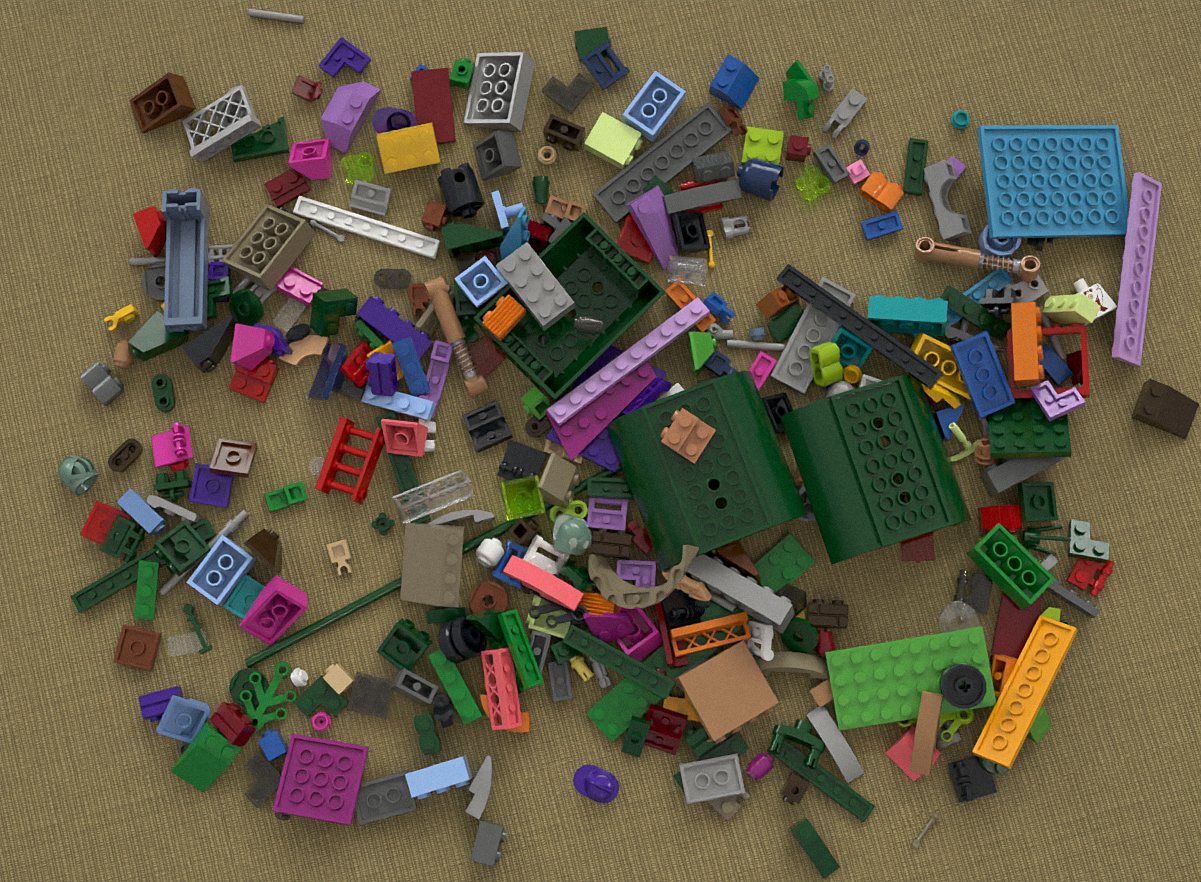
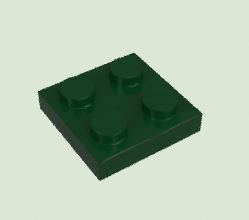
[1017,482,1058,522]

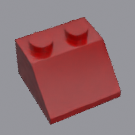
[133,206,167,257]

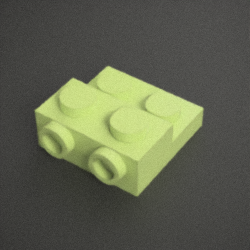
[526,595,571,639]

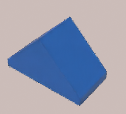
[934,404,965,442]

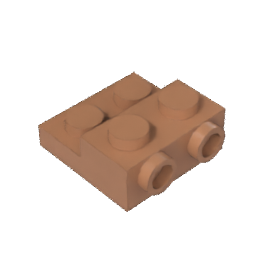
[660,408,716,464]

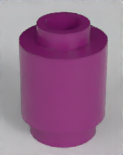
[745,752,775,781]

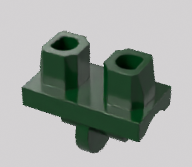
[153,470,192,503]

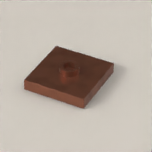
[113,624,162,671]

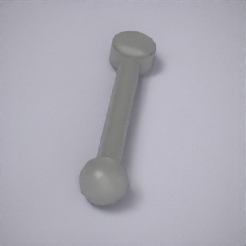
[310,219,345,243]

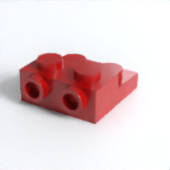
[229,358,280,403]

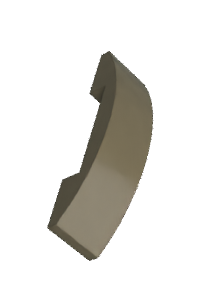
[753,652,829,679]

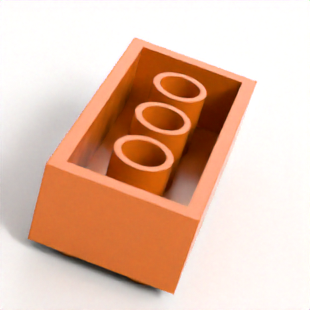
[1011,302,1044,386]

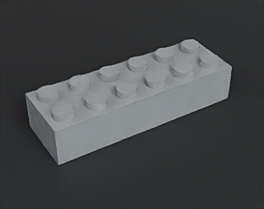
[685,553,794,634]

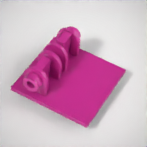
[152,422,193,468]

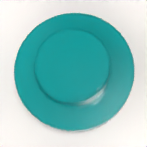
[951,110,970,129]

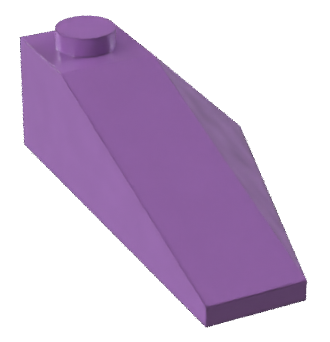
[626,186,680,270]

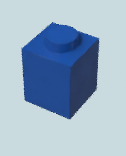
[258,729,288,761]

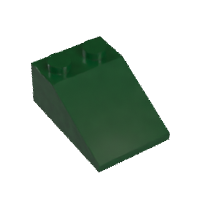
[442,222,504,259]

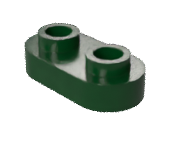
[152,374,176,412]

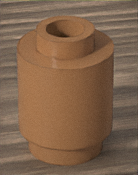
[113,340,134,369]

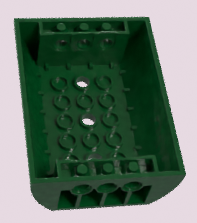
[474,212,665,401]

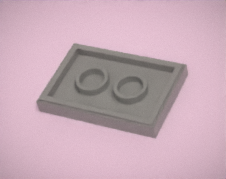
[679,753,745,804]

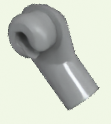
[707,323,733,340]

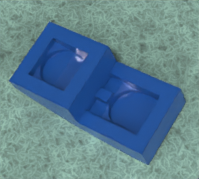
[1040,343,1073,386]

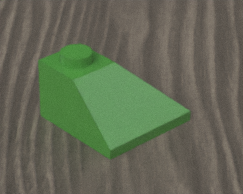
[688,331,717,377]

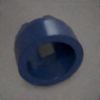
[854,139,870,156]

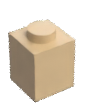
[323,664,356,695]

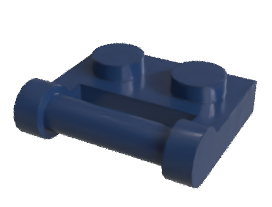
[581,41,630,90]

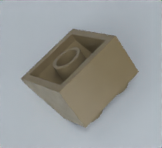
[538,453,581,509]

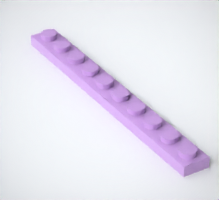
[547,297,710,426]

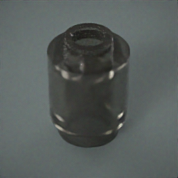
[574,314,603,336]

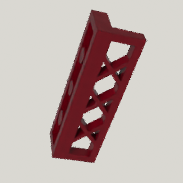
[656,601,690,669]

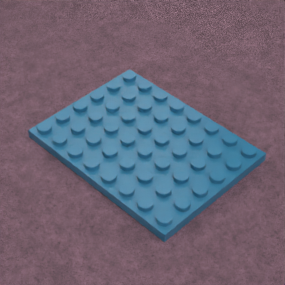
[977,125,1129,239]

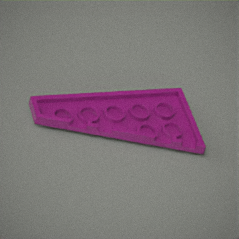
[545,360,656,462]

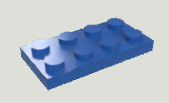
[950,331,1016,418]

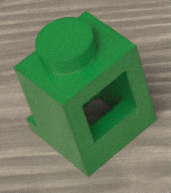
[449,58,474,90]

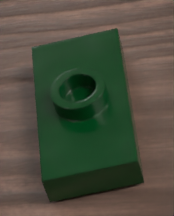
[621,716,651,758]

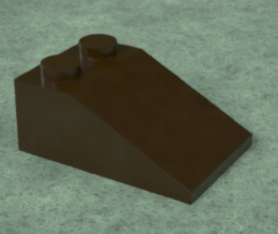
[1131,379,1199,439]

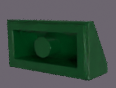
[767,303,803,343]
[426,607,467,624]

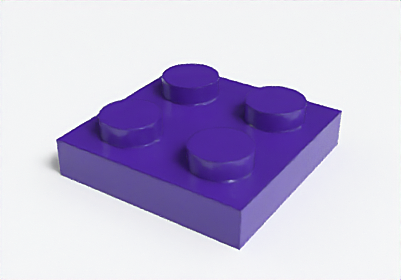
[189,463,234,508]

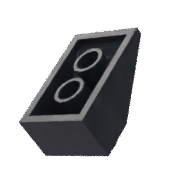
[182,315,239,373]

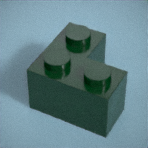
[310,288,358,337]

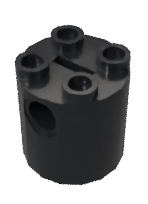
[437,163,485,219]

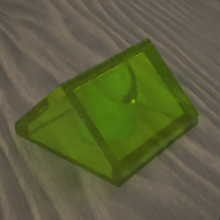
[500,475,546,520]

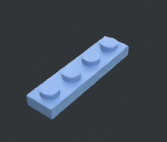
[361,383,436,421]

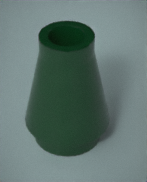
[532,176,550,204]

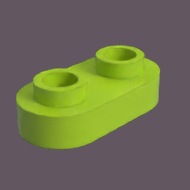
[550,500,588,522]

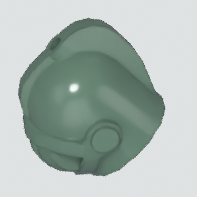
[58,455,99,496]
[552,514,592,555]

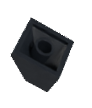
[762,392,793,436]

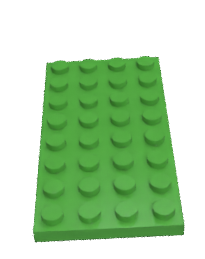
[825,626,996,731]

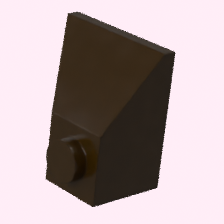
[244,529,282,573]

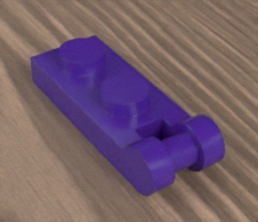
[621,377,671,415]

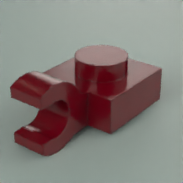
[1066,350,1089,385]
[626,521,653,554]

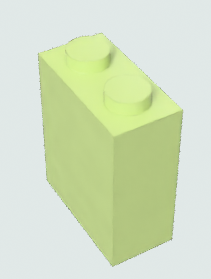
[584,112,643,170]

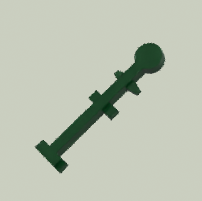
[183,604,213,654]

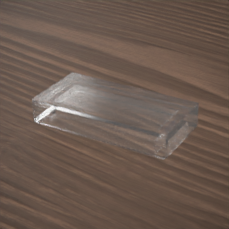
[272,297,309,333]
[167,631,209,657]

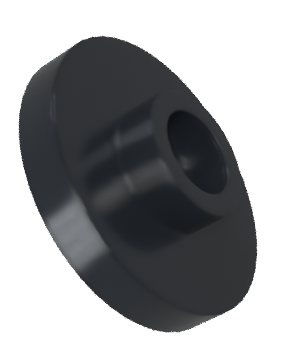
[286,324,311,342]

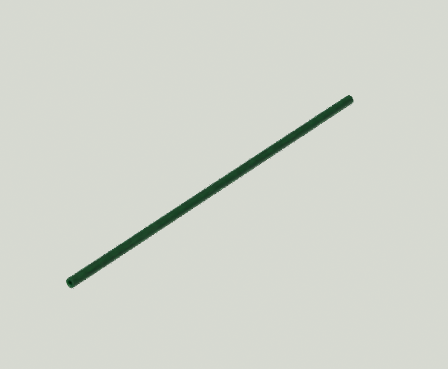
[245,463,623,668]

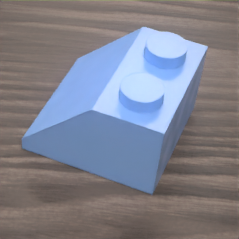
[454,256,508,308]

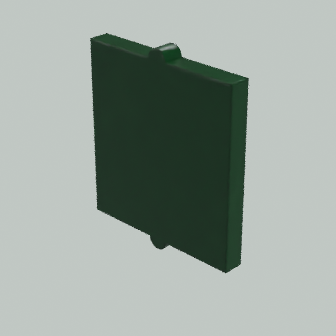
[575,27,611,61]

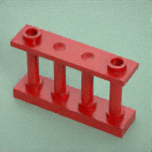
[314,416,385,505]

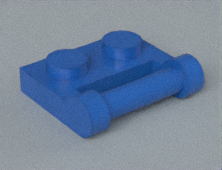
[491,540,528,589]

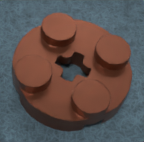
[469,581,508,613]

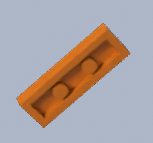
[665,279,717,332]

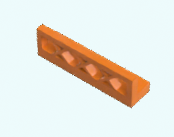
[669,612,751,657]

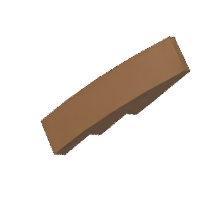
[910,691,943,776]

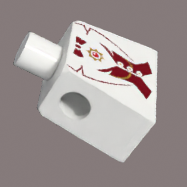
[1073,278,1117,326]

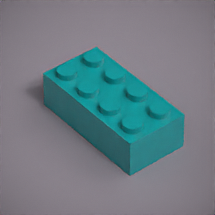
[868,295,948,336]

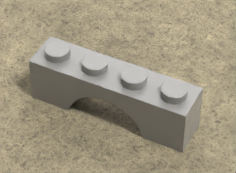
[924,160,972,241]

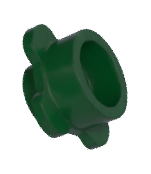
[371,512,395,536]

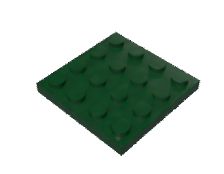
[987,398,1072,459]

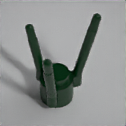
[1022,525,1071,556]

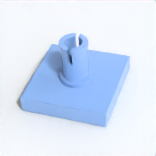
[491,190,523,238]

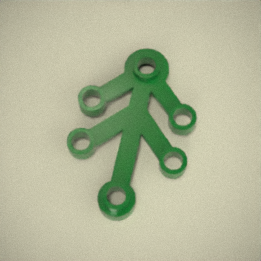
[240,661,296,732]

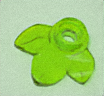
[339,152,375,184]
[793,164,831,201]

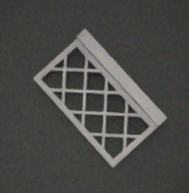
[182,85,262,162]

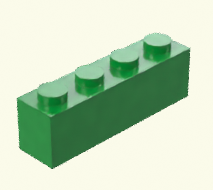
[428,649,484,725]

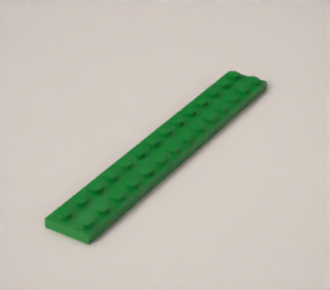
[586,533,815,743]

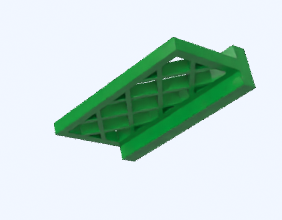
[486,609,544,694]

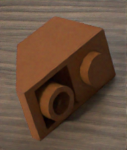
[756,286,801,320]

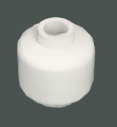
[476,538,504,568]

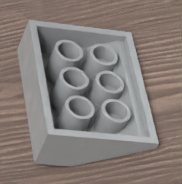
[463,52,535,131]

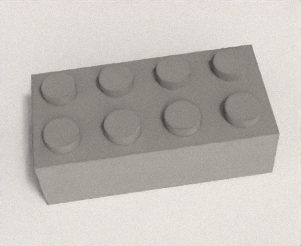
[496,242,575,331]

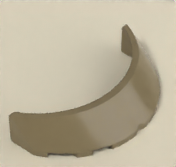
[589,545,699,609]

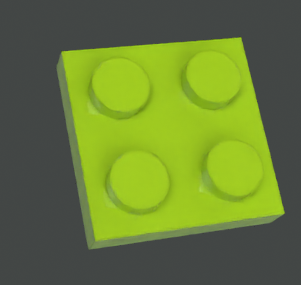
[741,126,784,165]

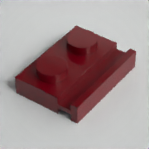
[264,168,311,209]

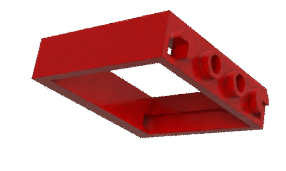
[1007,323,1090,399]

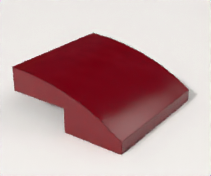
[644,704,688,755]

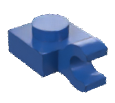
[703,292,736,325]

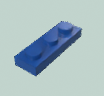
[392,336,431,396]

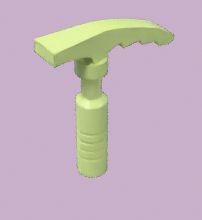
[949,422,979,462]

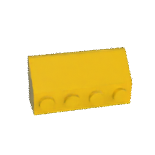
[910,333,971,400]

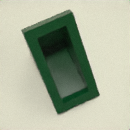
[466,609,504,642]

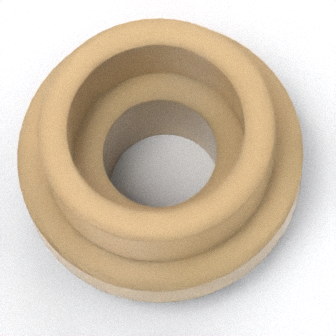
[538,146,557,165]

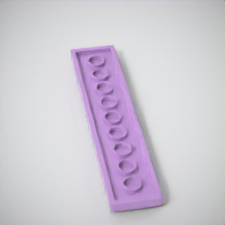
[1112,172,1162,366]

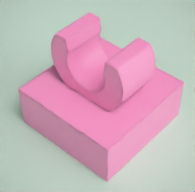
[846,159,870,186]

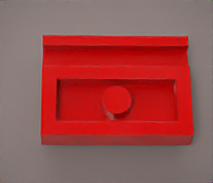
[338,341,373,388]

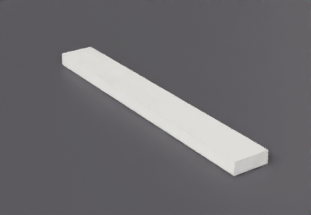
[293,196,441,260]

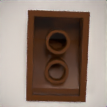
[129,72,196,133]
[710,541,762,587]

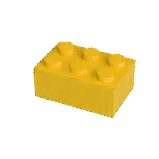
[377,123,441,174]

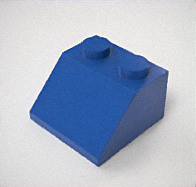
[709,54,759,110]

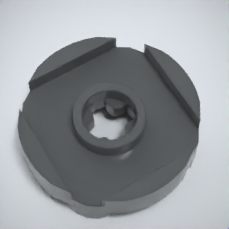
[142,263,166,302]

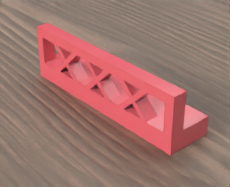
[481,647,523,730]

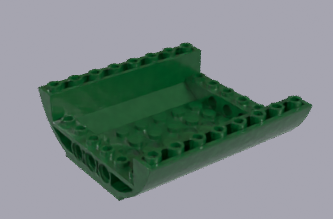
[606,371,808,571]
[781,374,971,565]

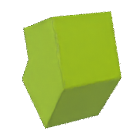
[1039,607,1061,621]

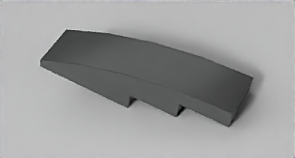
[662,179,742,215]

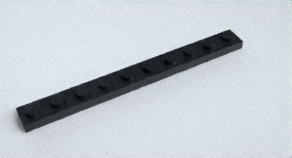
[776,264,943,390]

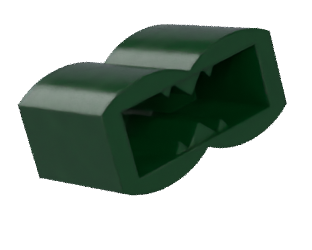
[414,713,442,755]

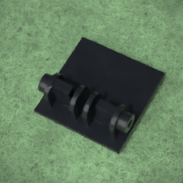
[497,440,546,489]
[661,588,705,627]
[948,756,997,803]

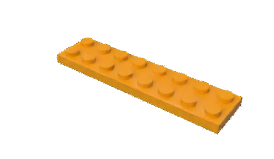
[972,615,1078,769]

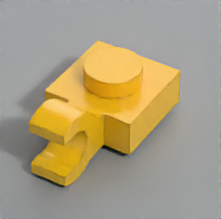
[104,304,139,332]

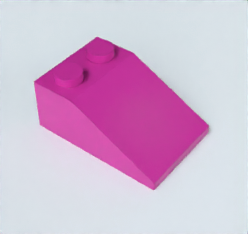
[239,576,308,645]
[615,607,663,661]

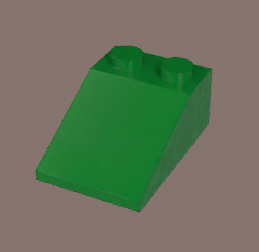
[170,722,241,792]

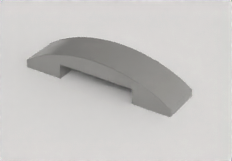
[429,510,495,525]
[806,706,864,783]

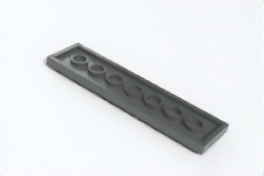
[592,103,732,224]

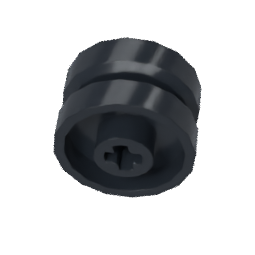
[438,614,487,664]
[939,663,986,709]

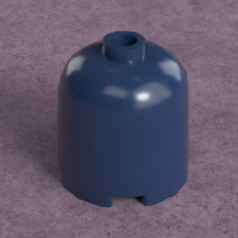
[737,158,784,201]

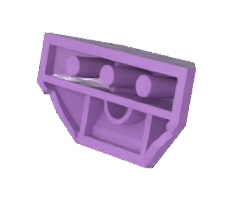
[321,82,381,154]

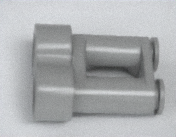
[819,65,834,93]
[720,215,751,240]
[937,720,962,749]

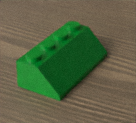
[966,523,1055,610]

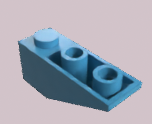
[500,206,530,261]

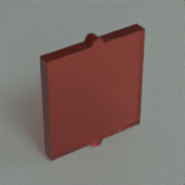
[469,335,507,379]
[901,532,935,563]

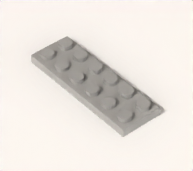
[770,276,856,394]

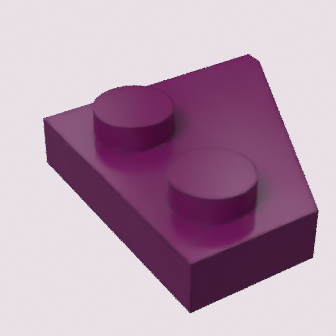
[584,612,636,643]

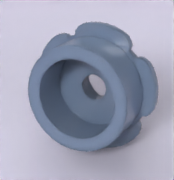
[748,327,767,340]

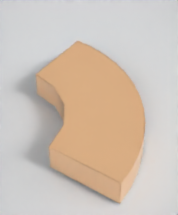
[279,335,329,366]
[662,569,712,601]

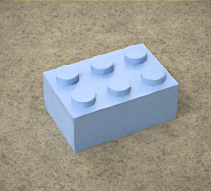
[622,71,686,143]
[187,535,258,607]
[405,756,472,800]

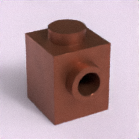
[421,200,448,232]

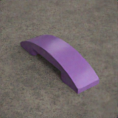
[419,340,454,418]

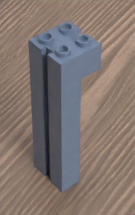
[162,188,209,332]

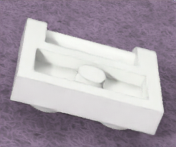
[523,535,570,575]
[745,620,774,661]

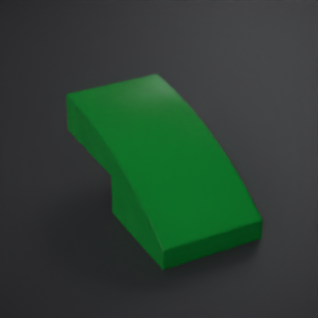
[264,481,308,513]

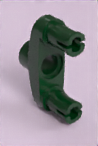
[768,719,825,770]

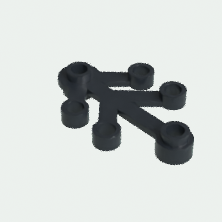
[521,574,588,629]

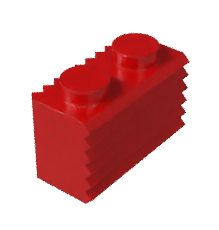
[978,504,1022,534]

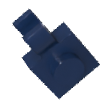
[705,350,738,377]

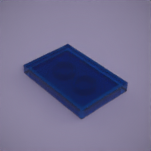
[308,344,347,400]

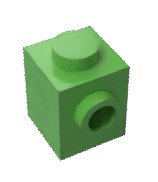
[520,386,552,420]

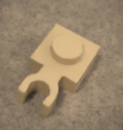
[327,539,352,575]

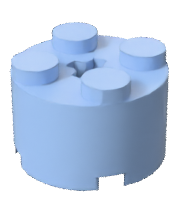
[978,225,1021,259]

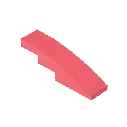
[503,555,584,611]

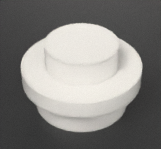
[291,668,308,687]

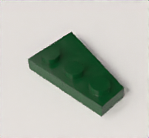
[231,116,290,163]

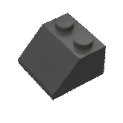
[473,130,522,180]

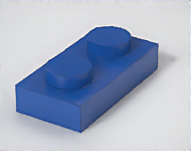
[861,211,903,241]

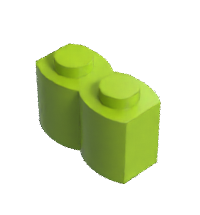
[809,342,843,387]

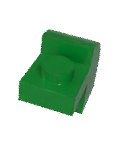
[783,79,819,120]

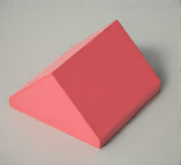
[381,419,428,457]
[885,725,941,781]

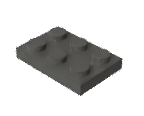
[355,770,418,825]

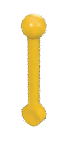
[707,230,715,268]

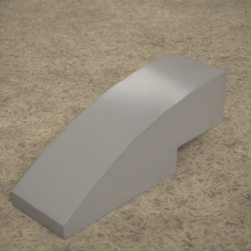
[465,755,493,819]

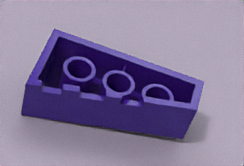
[355,296,432,359]

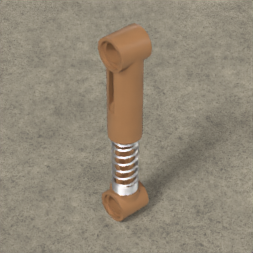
[915,237,1040,282]
[423,276,488,399]

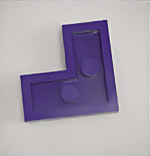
[318,37,371,78]

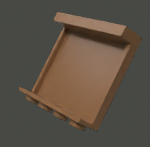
[673,640,779,744]

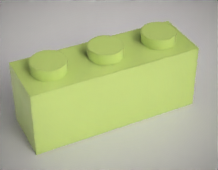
[1042,294,1101,324]

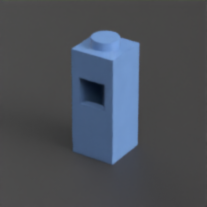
[117,488,168,535]

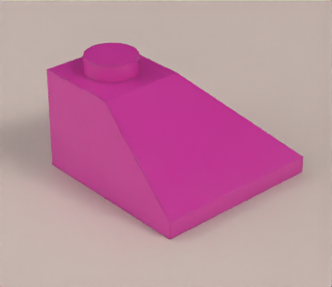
[288,139,333,180]
[230,324,275,370]

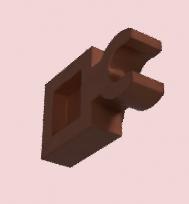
[718,106,748,137]
[409,283,429,316]

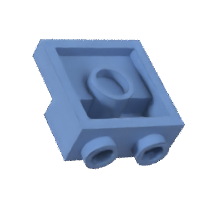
[156,695,211,743]

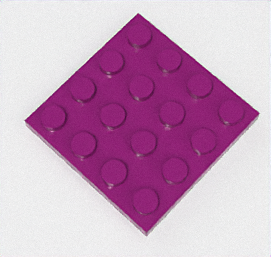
[272,734,369,826]

